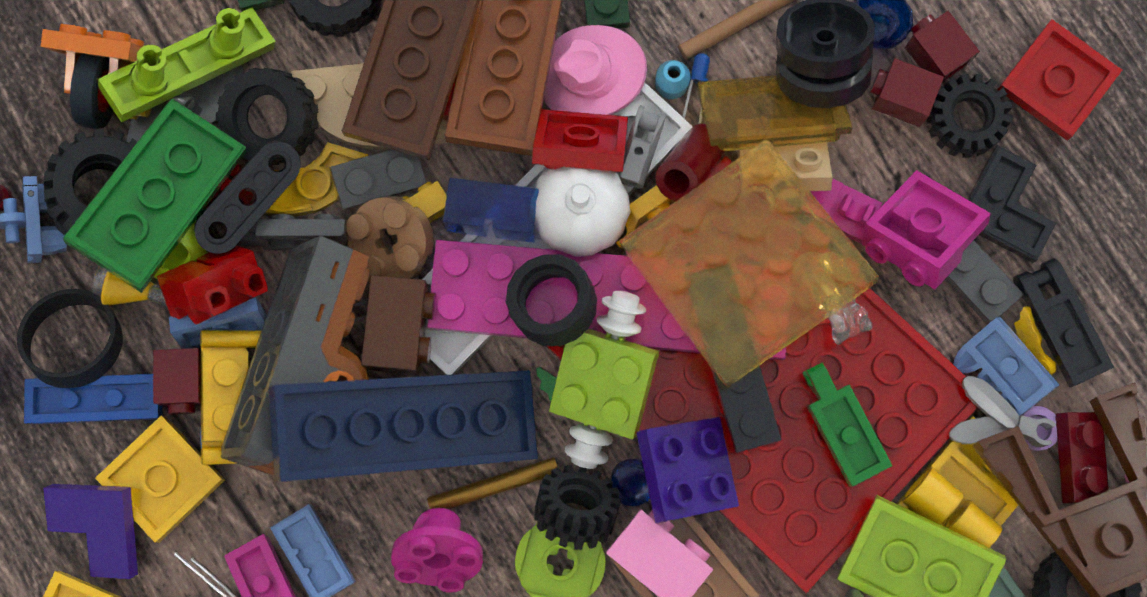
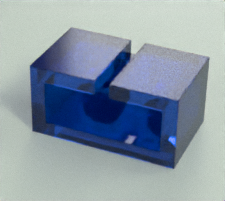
[443,178,539,243]

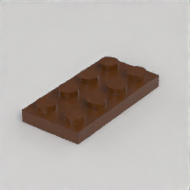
[342,0,480,160]

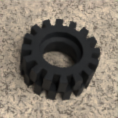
[927,74,1013,158]
[534,465,621,550]

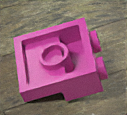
[862,170,991,289]

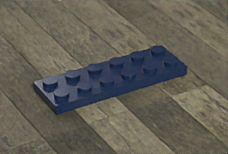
[268,370,538,482]

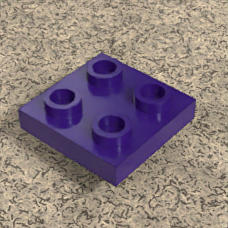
[636,417,739,523]

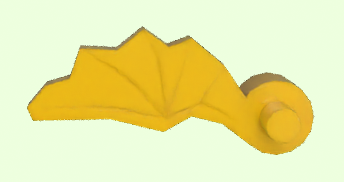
[1014,306,1057,375]

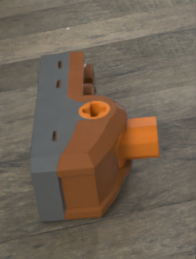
[221,235,370,476]

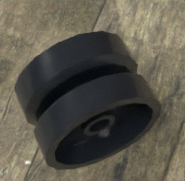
[776,0,875,108]

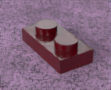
[1055,412,1109,503]

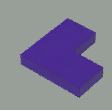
[43,484,138,579]

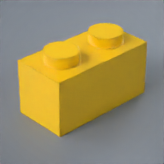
[402,181,454,223]

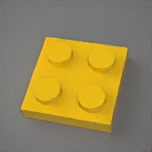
[95,415,225,543]

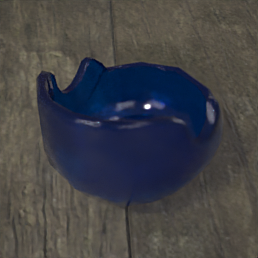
[851,0,913,50]

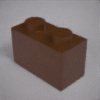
[361,275,436,375]

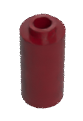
[655,124,726,202]

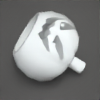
[530,167,631,257]

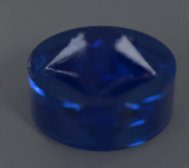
[610,459,650,506]

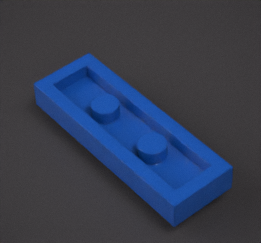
[24,374,163,425]

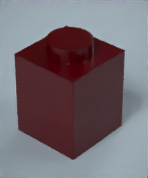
[905,10,980,84]
[870,58,944,128]
[153,348,201,415]

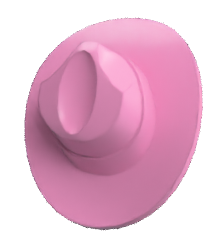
[544,25,647,115]

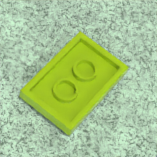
[837,495,1007,597]

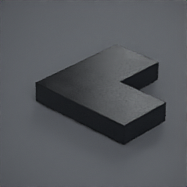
[967,145,1056,263]

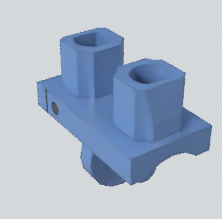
[0,176,67,263]

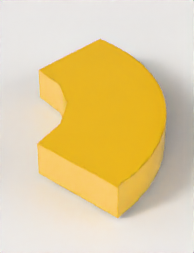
[264,142,369,217]

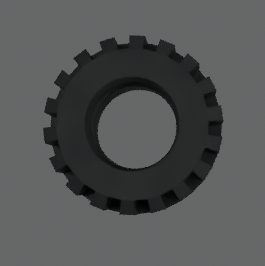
[43,129,137,235]

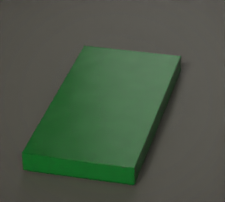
[63,98,247,293]

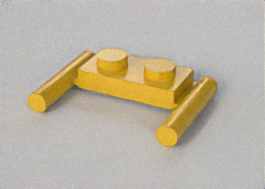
[200,330,262,465]

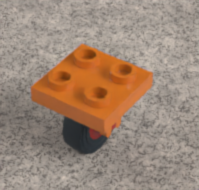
[40,24,144,129]

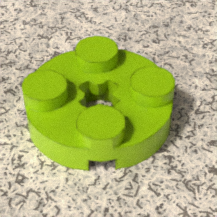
[515,524,606,597]

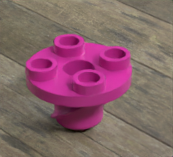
[391,508,483,593]

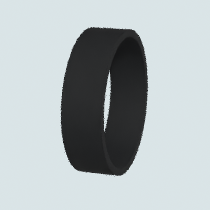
[17,289,123,388]

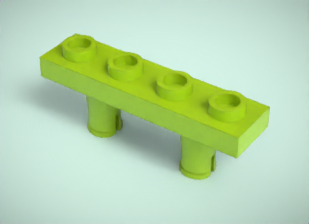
[98,7,276,123]

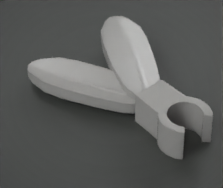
[949,376,1056,448]

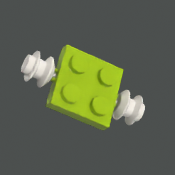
[549,291,659,469]

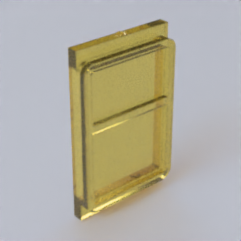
[697,75,852,151]

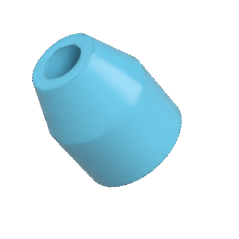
[655,60,690,99]

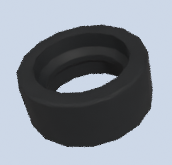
[506,254,597,346]

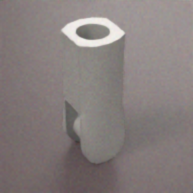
[616,105,666,189]

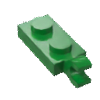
[802,362,893,487]

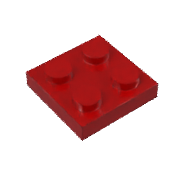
[997,19,1122,141]
[532,109,628,172]

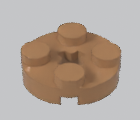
[346,196,434,282]

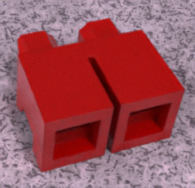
[156,245,268,325]

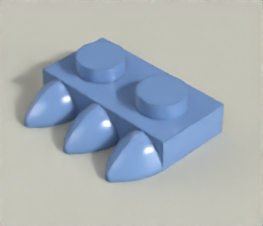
[953,317,1059,416]

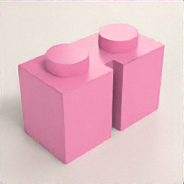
[605,510,714,597]

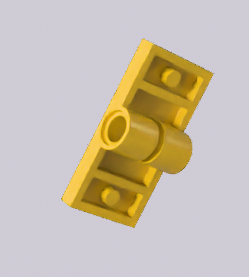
[896,416,1043,548]

